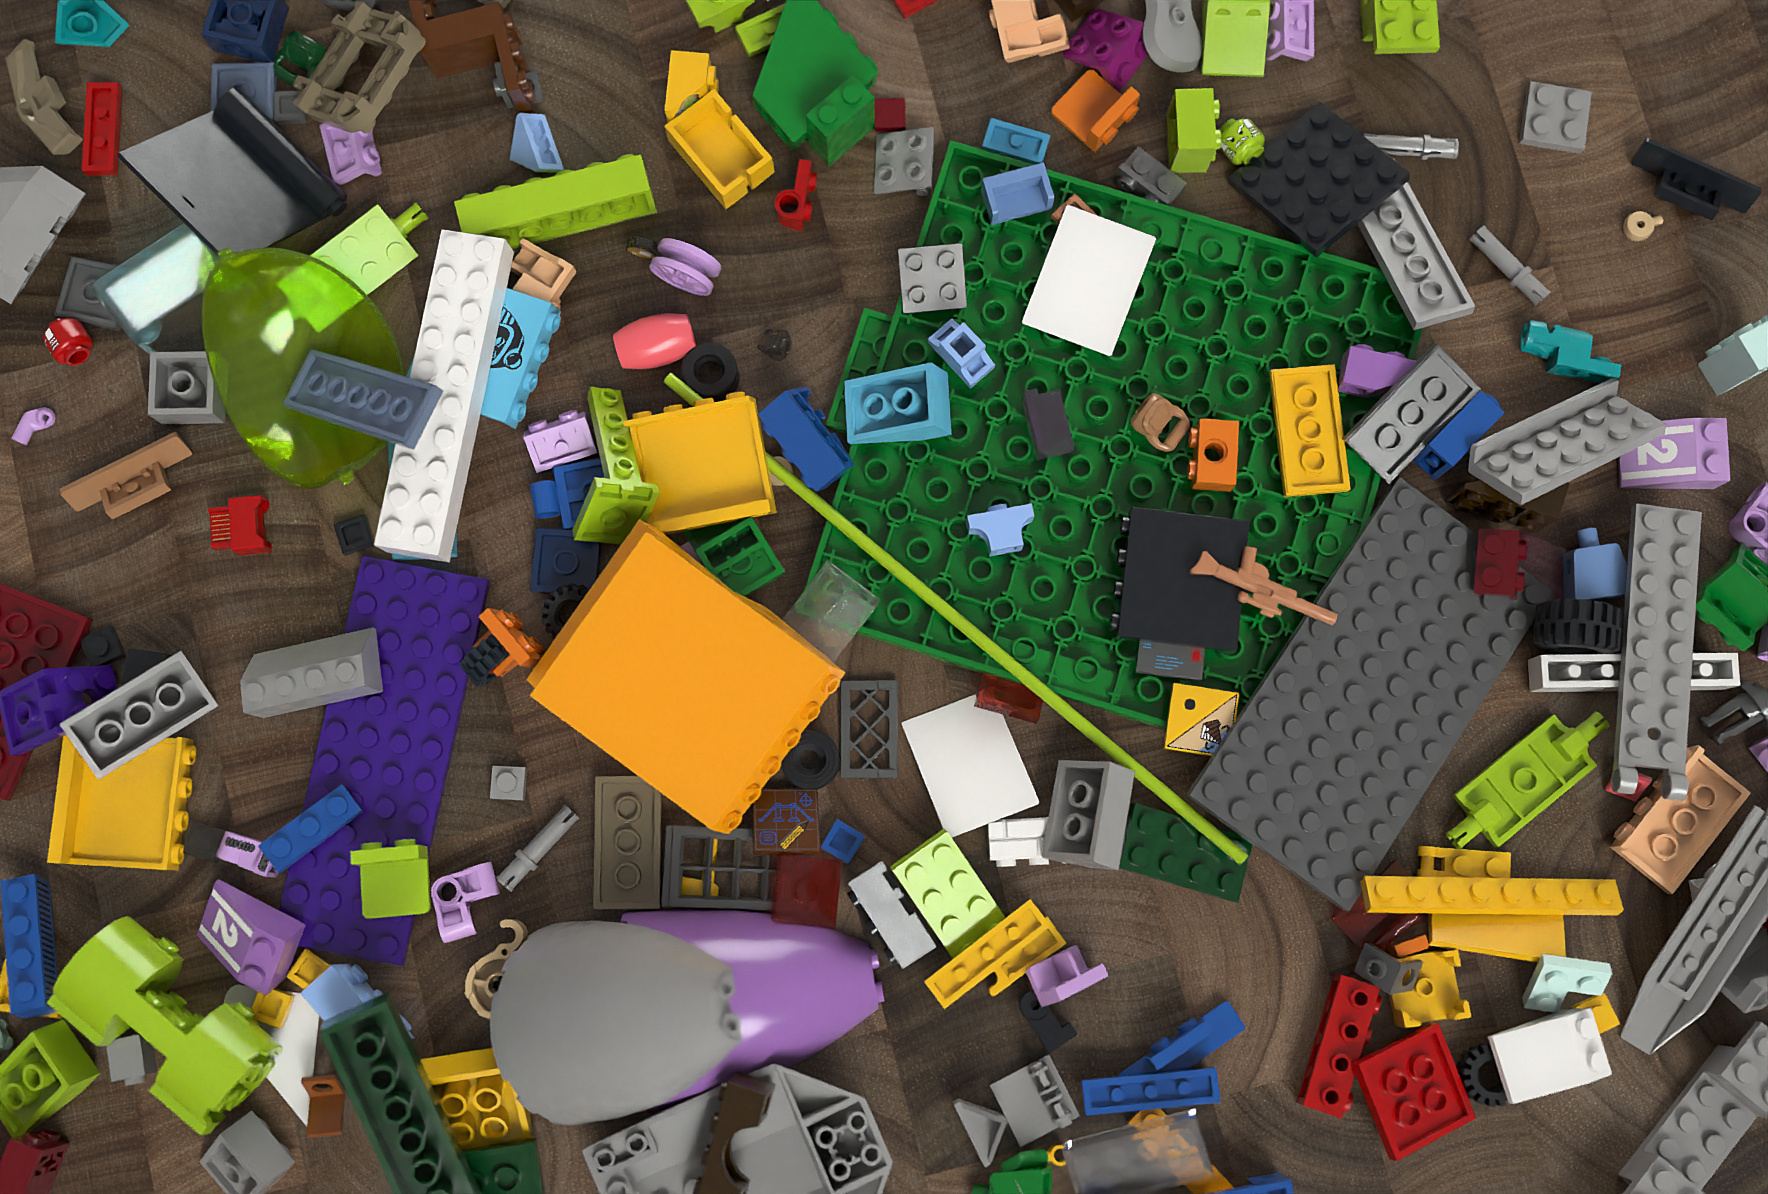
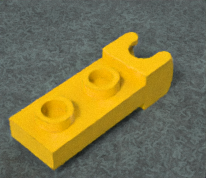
[988,916,1067,997]

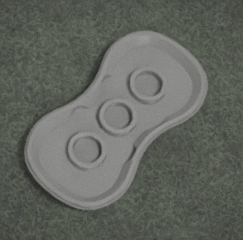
[1143,0,1203,73]

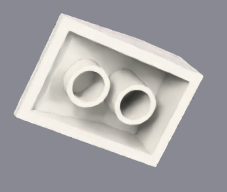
[1488,1008,1612,1104]

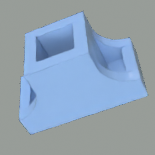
[928,318,995,389]
[966,503,1034,557]

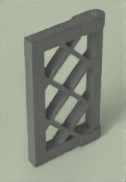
[841,679,898,780]

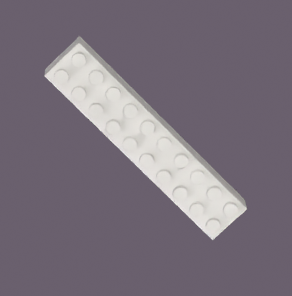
[374,230,514,562]

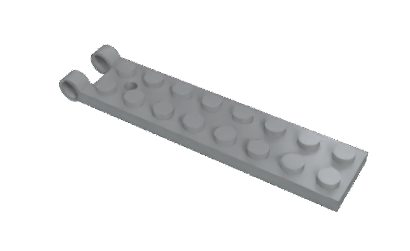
[1611,503,1702,801]

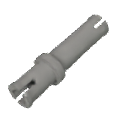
[1363,133,1459,160]
[1469,225,1551,306]
[496,804,580,892]

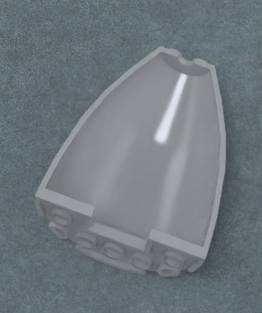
[490,920,742,1125]

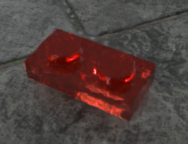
[974,673,1043,724]

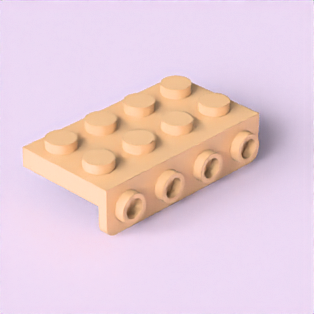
[1610,745,1751,894]

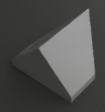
[952,1098,1007,1167]

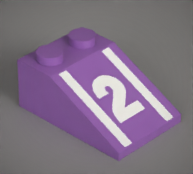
[197,879,306,996]

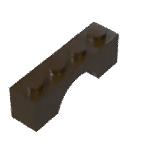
[693,1071,776,1194]

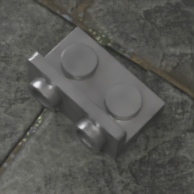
[1114,146,1187,206]

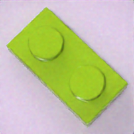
[735,4,785,58]

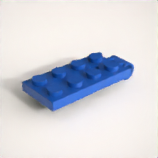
[530,458,604,530]

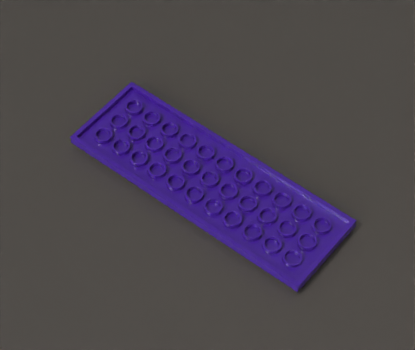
[279,556,491,966]

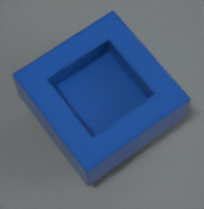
[820,819,865,865]

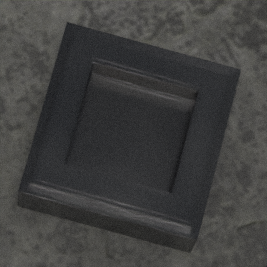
[333,514,375,556]

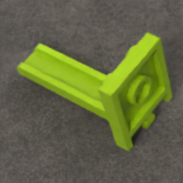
[572,387,659,544]

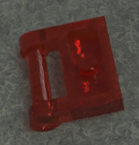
[1332,873,1424,950]

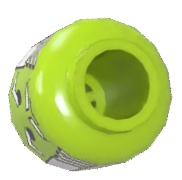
[1220,118,1264,165]

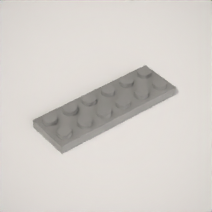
[1357,158,1476,330]

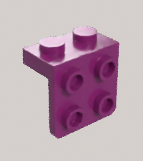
[1062,9,1149,92]

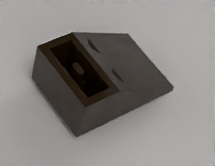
[1445,481,1570,533]

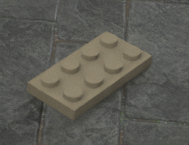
[593,776,662,909]

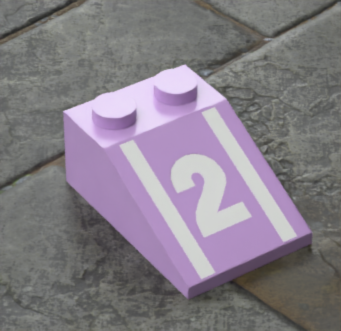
[1617,418,1731,489]

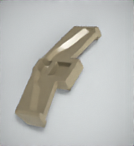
[5,39,83,155]

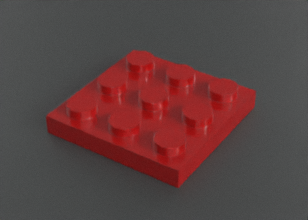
[1351,1023,1476,1161]

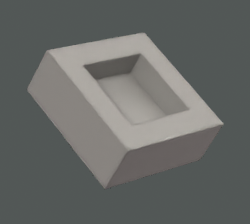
[490,766,528,801]

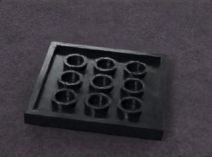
[1228,101,1410,258]

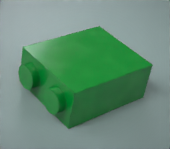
[806,75,875,167]

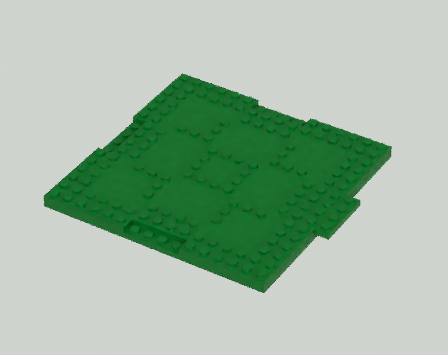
[797,141,1423,731]

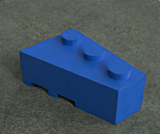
[757,386,854,492]

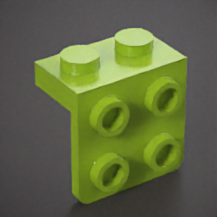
[350,839,431,919]

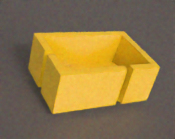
[665,89,775,209]

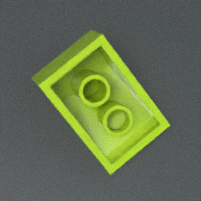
[0,1019,100,1138]

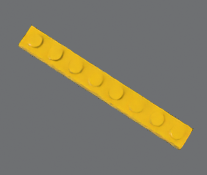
[1360,876,1624,915]

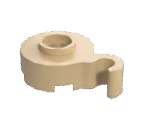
[465,919,528,1019]

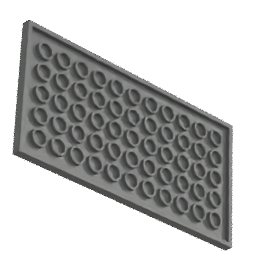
[1186,477,1552,912]

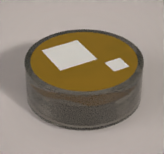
[626,236,658,259]

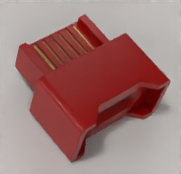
[208,495,273,556]

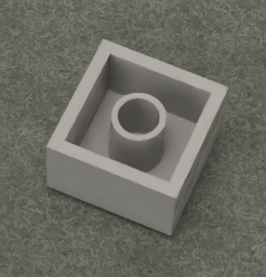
[148,351,228,424]

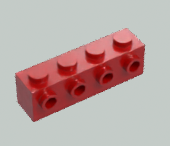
[1296,974,1381,1119]

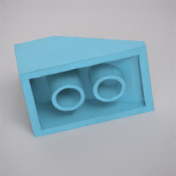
[844,363,952,444]

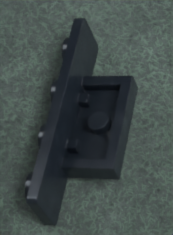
[1631,138,1762,220]

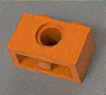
[1187,418,1239,492]

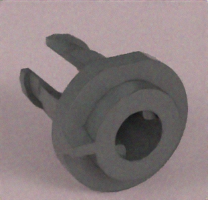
[1699,679,1768,746]

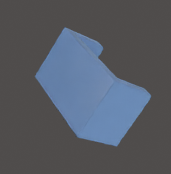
[981,162,1054,225]

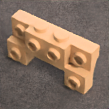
[989,0,1070,63]
[510,238,576,310]

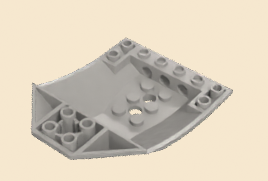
[581,1063,893,1194]

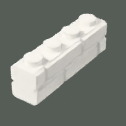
[986,817,1068,867]

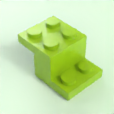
[1360,0,1440,54]

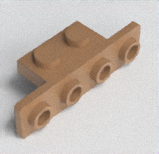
[60,432,192,520]

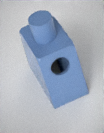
[1562,528,1627,601]

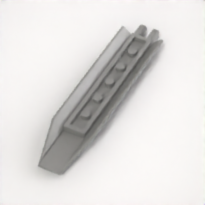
[1619,805,1768,1055]

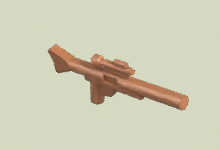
[1189,547,1338,626]

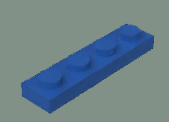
[1081,1067,1220,1116]

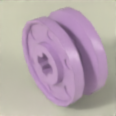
[649,238,722,296]

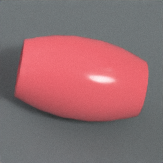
[613,313,696,370]

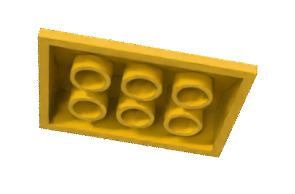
[420,1048,533,1150]

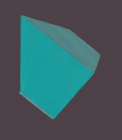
[55,0,129,47]

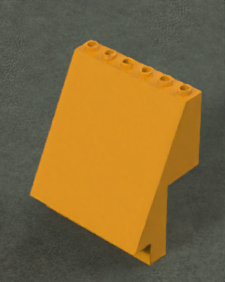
[526,519,846,834]

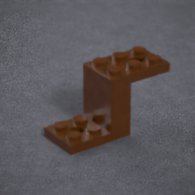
[409,0,536,114]

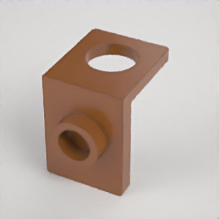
[301,1074,346,1138]

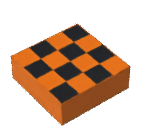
[1386,934,1430,958]

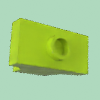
[685,0,755,33]

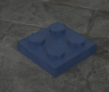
[530,528,601,594]

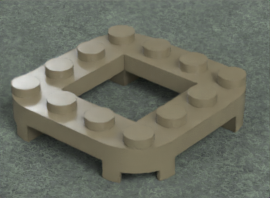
[293,1,426,134]

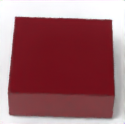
[875,98,906,132]

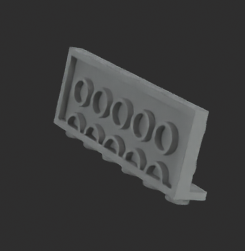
[1468,378,1666,505]

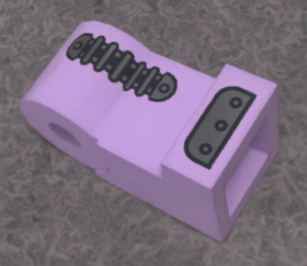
[216,831,278,878]

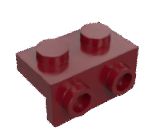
[1474,529,1527,600]

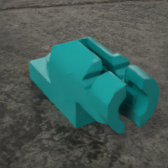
[1519,320,1622,384]

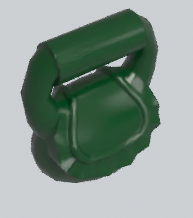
[274,30,327,88]

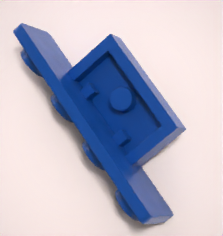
[1118,1001,1245,1076]

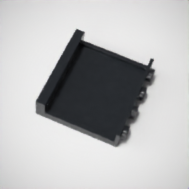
[1110,507,1250,655]

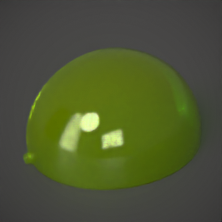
[202,248,405,489]

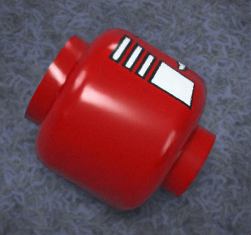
[43,318,93,366]

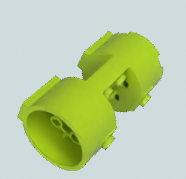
[46,916,283,1135]

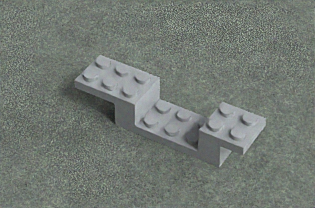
[1618,1021,1768,1194]

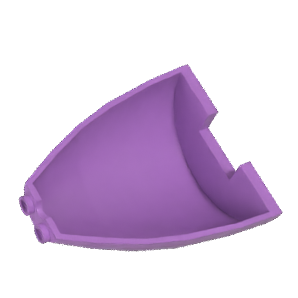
[621,907,884,1113]

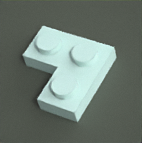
[1522,954,1612,1013]

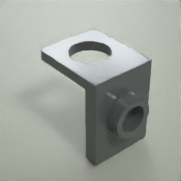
[492,62,544,108]
[1354,942,1423,995]

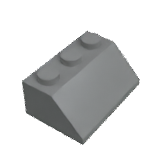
[1042,760,1135,870]

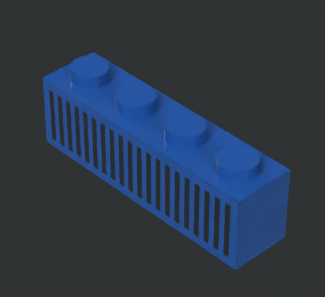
[0,874,58,1019]

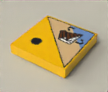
[1163,683,1239,756]

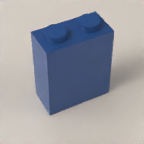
[1412,390,1505,481]

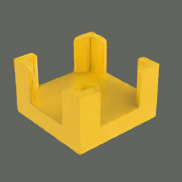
[1389,949,1471,1028]

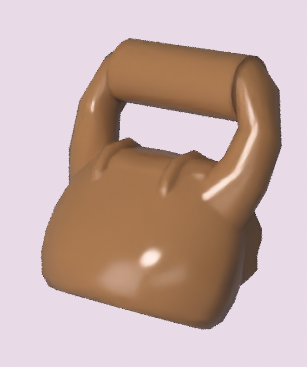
[1131,393,1190,452]

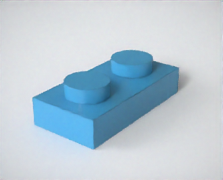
[982,118,1050,165]

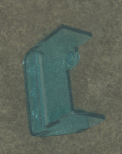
[92,223,257,354]

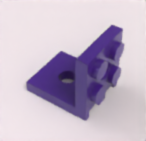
[0,665,117,756]

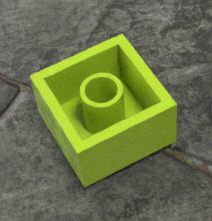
[1166,88,1221,173]

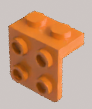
[1051,70,1140,153]

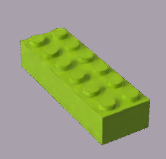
[454,154,657,249]

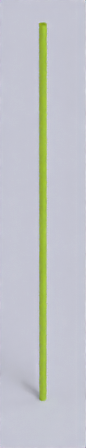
[664,373,1248,865]

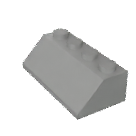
[240,628,383,718]
[59,650,218,780]

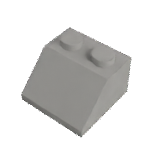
[199,1111,295,1194]

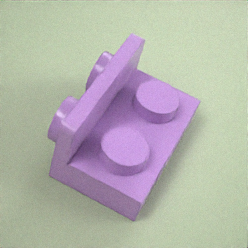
[1265,0,1314,61]
[320,123,382,185]
[524,410,598,473]

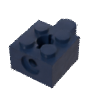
[201,0,289,62]

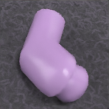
[11,407,56,446]

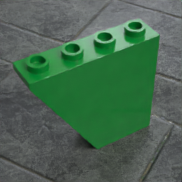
[752,0,879,152]

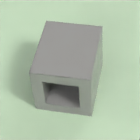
[107,1034,157,1086]

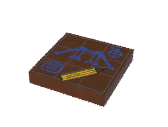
[752,789,820,855]

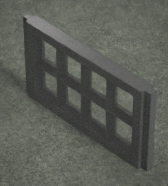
[662,825,810,911]

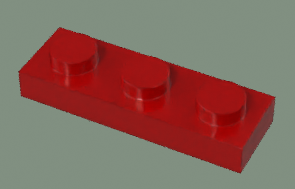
[82,82,123,176]

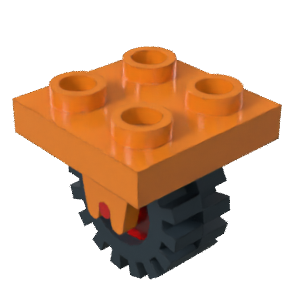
[460,608,545,687]

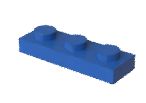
[258,784,363,873]

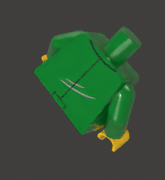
[972,1144,1068,1194]

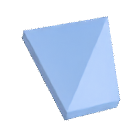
[509,113,564,173]

